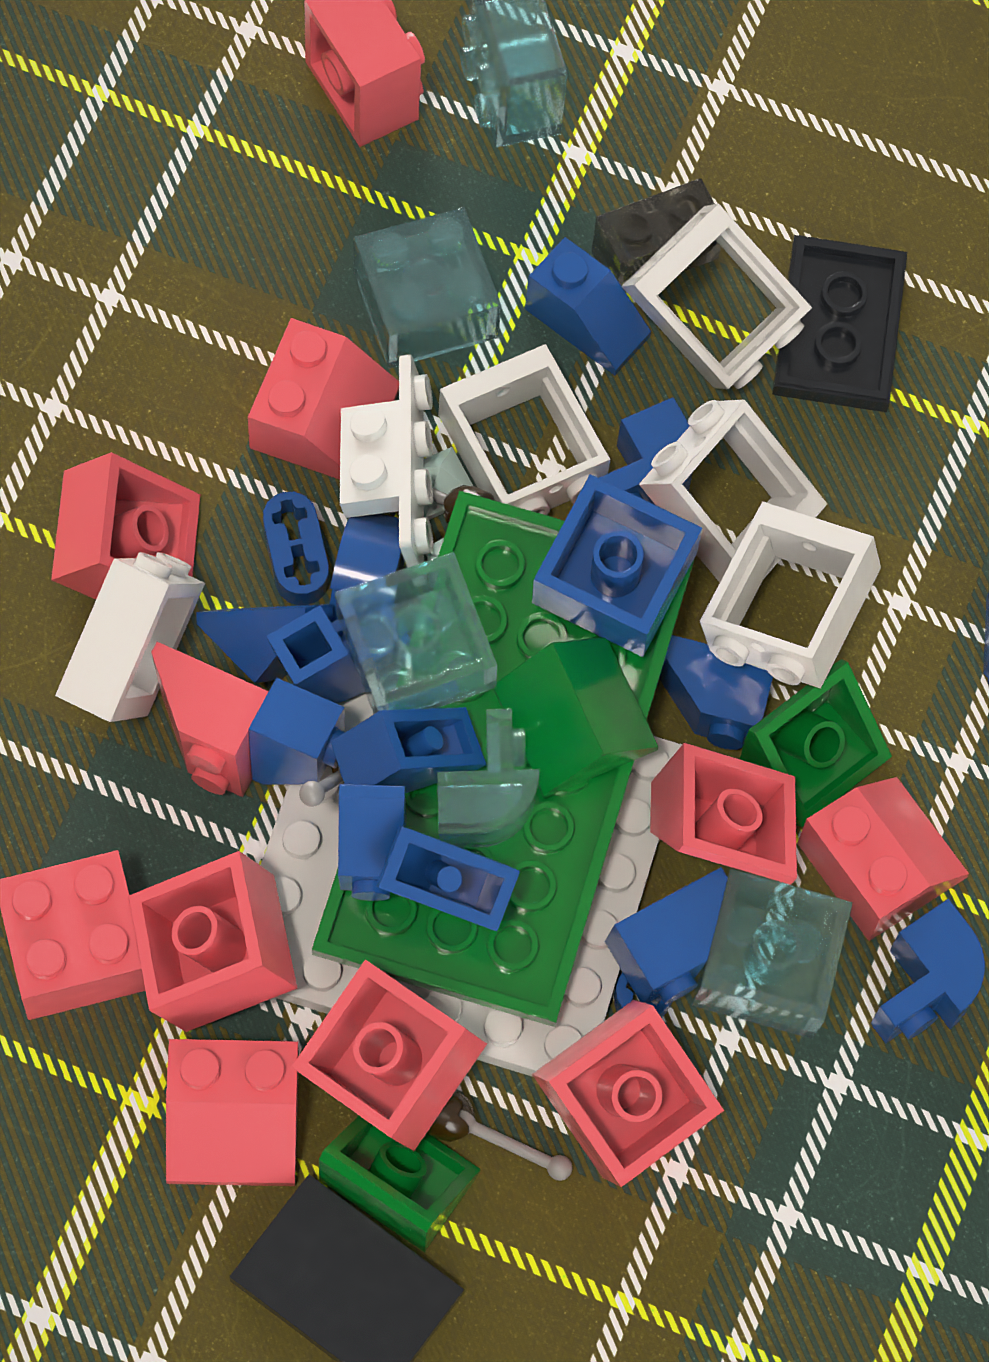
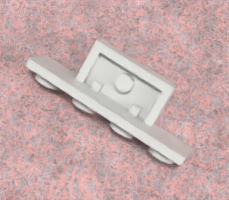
[340,355,433,578]

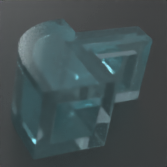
[437,709,539,849]

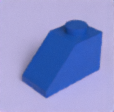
[525,237,651,376]
[659,635,773,750]
[248,677,345,785]
[331,707,486,793]
[338,784,407,901]
[376,825,520,931]
[604,867,728,1004]

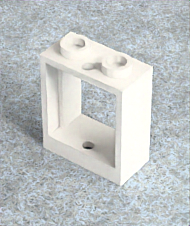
[622,204,812,389]
[438,344,610,515]
[639,400,827,583]
[700,501,881,689]
[55,552,205,722]

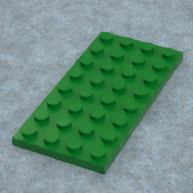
[312,490,694,1027]

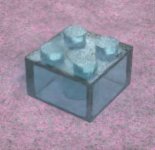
[460,0,568,148]
[353,207,501,369]
[335,552,497,714]
[692,869,853,1039]

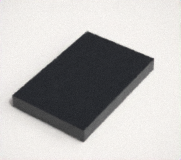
[772,235,907,412]
[229,1174,464,1362]

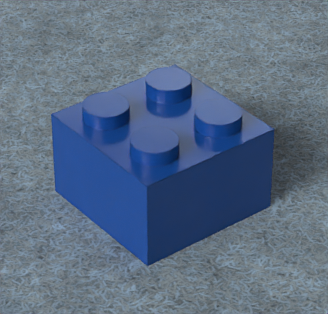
[532,474,703,657]

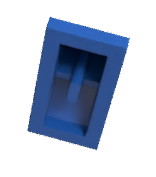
[196,604,333,683]

